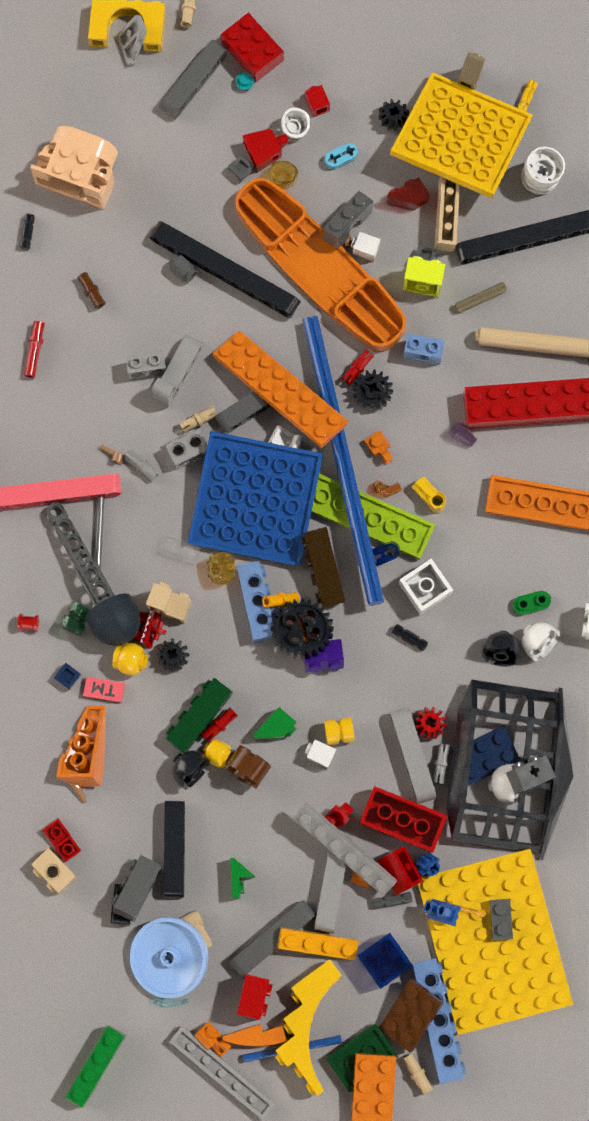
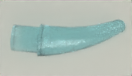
[153,996,189,1007]

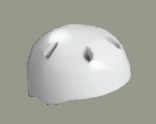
[281,108,310,139]

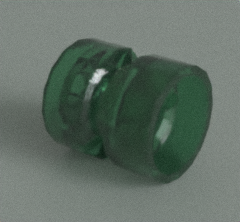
[59,601,90,637]

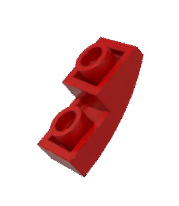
[42,818,81,863]

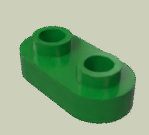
[513,591,551,616]

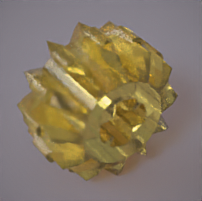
[206,552,237,585]

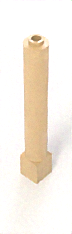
[475,327,589,358]

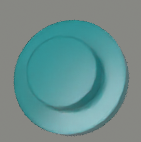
[236,72,254,91]

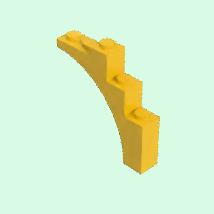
[275,959,342,1096]

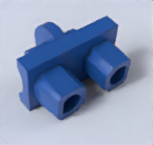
[423,899,461,926]

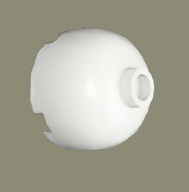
[522,622,560,661]
[488,764,519,804]

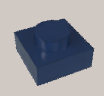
[54,662,81,690]

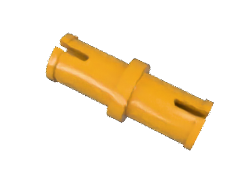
[262,592,300,608]

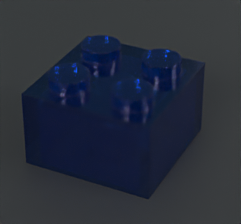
[357,933,413,989]

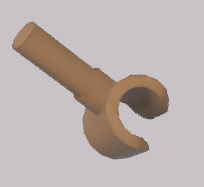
[100,445,124,465]

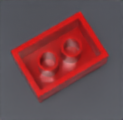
[220,12,284,82]

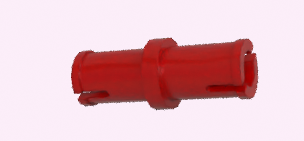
[341,349,374,385]
[201,707,238,742]

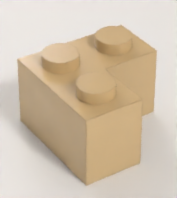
[146,582,192,624]

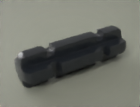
[20,213,35,250]
[392,624,428,651]

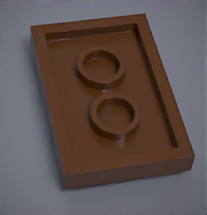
[379,978,444,1053]

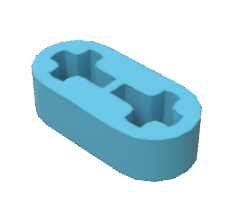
[325,143,358,170]

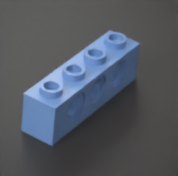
[237,561,275,643]

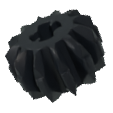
[378,99,409,131]
[156,639,190,672]

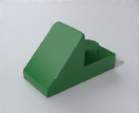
[230,858,255,899]

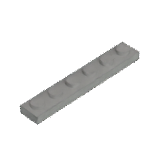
[293,802,397,896]
[169,1026,275,1120]

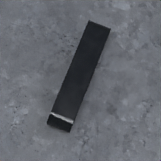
[164,801,185,898]

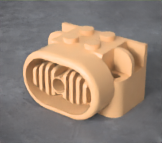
[30,126,118,209]

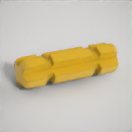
[517,80,537,112]

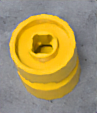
[324,717,355,746]

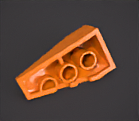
[56,705,106,787]

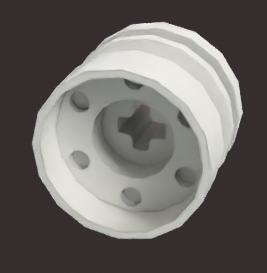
[521,146,565,195]

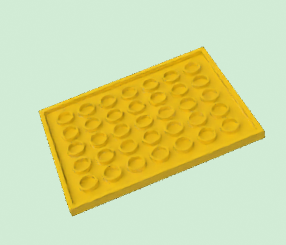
[418,849,573,1035]

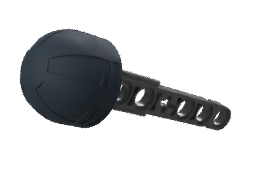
[47,502,140,646]

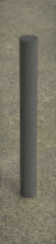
[93,497,105,573]

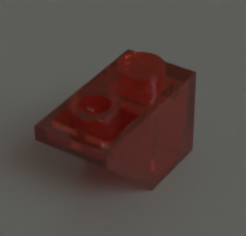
[386,177,430,211]

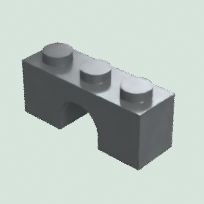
[323,191,373,250]

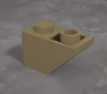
[457,52,485,90]

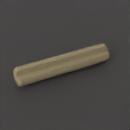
[455,282,507,313]

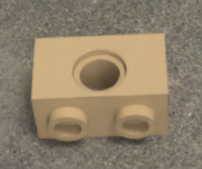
[31,848,77,894]

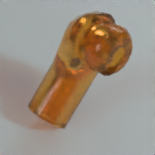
[373,480,402,497]

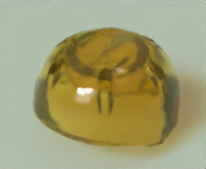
[269,161,298,189]

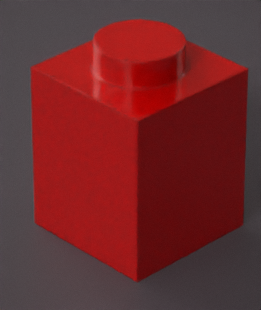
[305,85,330,118]

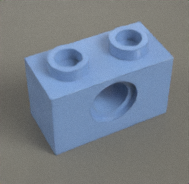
[403,334,445,365]

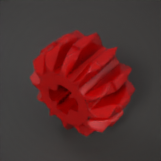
[414,707,447,740]

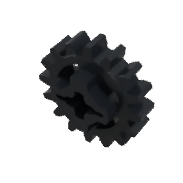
[352,369,393,411]

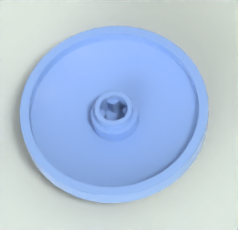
[130,917,209,998]

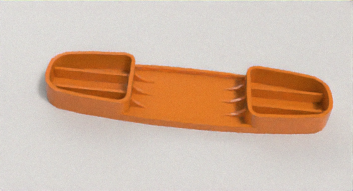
[235,178,406,352]

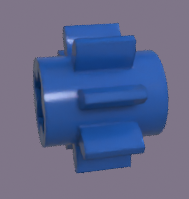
[416,852,440,879]

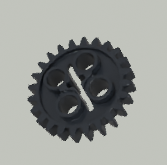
[271,598,334,660]

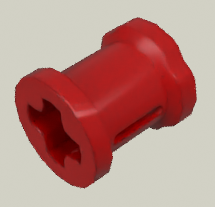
[17,614,39,632]

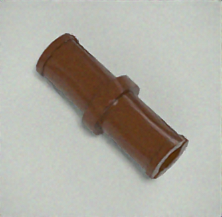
[77,272,106,309]

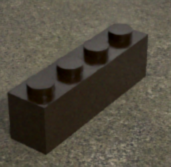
[301,527,345,607]

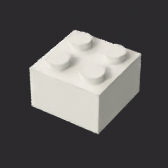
[398,559,453,615]

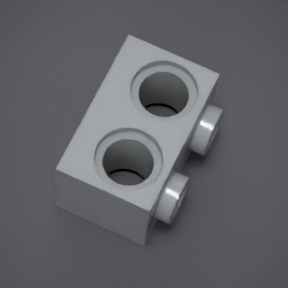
[126,350,166,380]
[165,429,207,470]

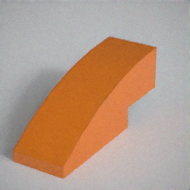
[222,1024,287,1046]

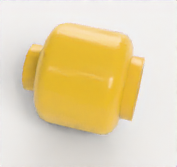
[203,739,233,768]

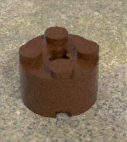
[224,745,271,789]

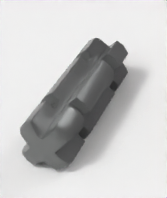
[373,892,412,909]

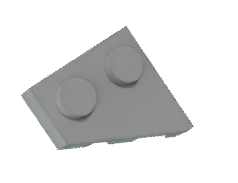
[117,15,147,66]

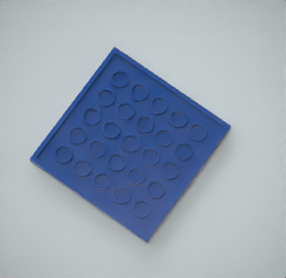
[188,431,323,566]

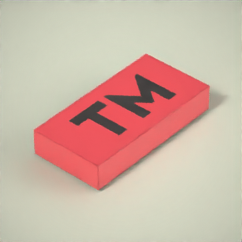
[83,677,125,703]

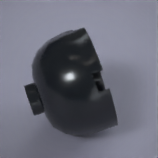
[482,631,521,667]
[172,750,210,790]

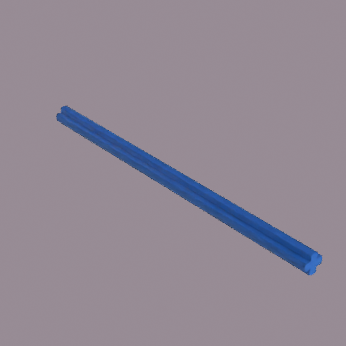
[303,316,384,606]

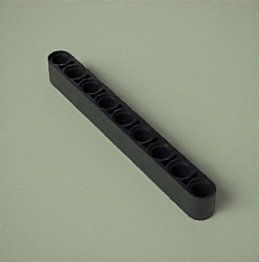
[455,210,589,265]
[149,221,301,318]

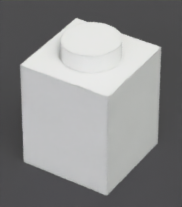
[351,232,381,262]
[305,740,336,769]

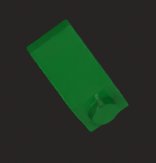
[253,707,297,740]

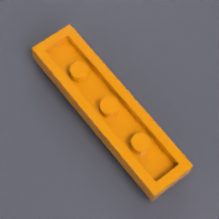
[277,927,359,960]

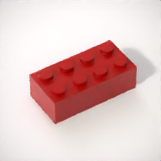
[359,786,448,854]

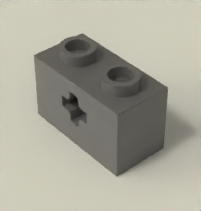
[506,755,556,795]

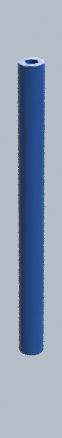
[242,1035,342,1063]

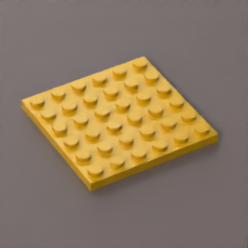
[390,72,533,198]

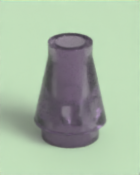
[449,421,477,448]

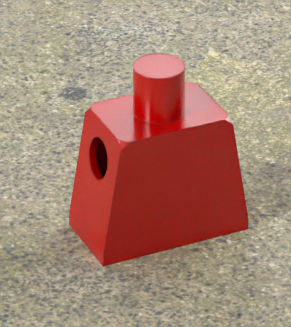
[242,129,289,173]

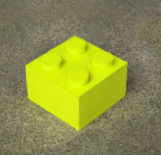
[402,256,445,297]

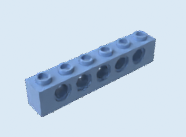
[412,958,466,1084]

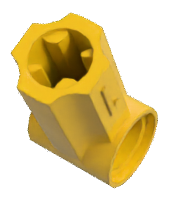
[412,476,446,513]

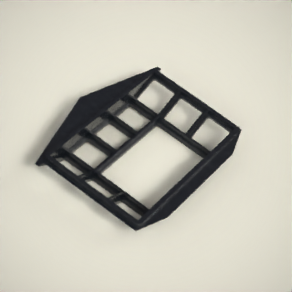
[446,679,574,860]

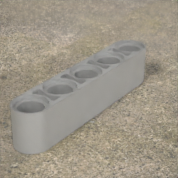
[389,707,437,804]
[314,837,351,933]

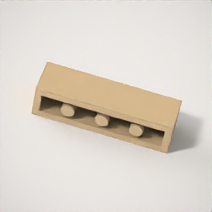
[434,177,460,252]

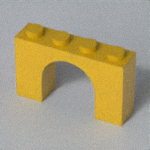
[88,0,166,52]

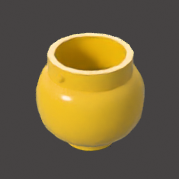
[112,643,148,676]

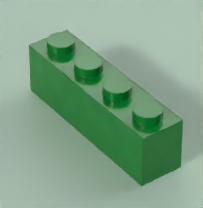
[65,1025,127,1108]

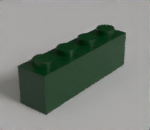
[166,677,233,753]

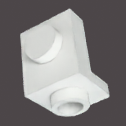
[269,426,302,449]

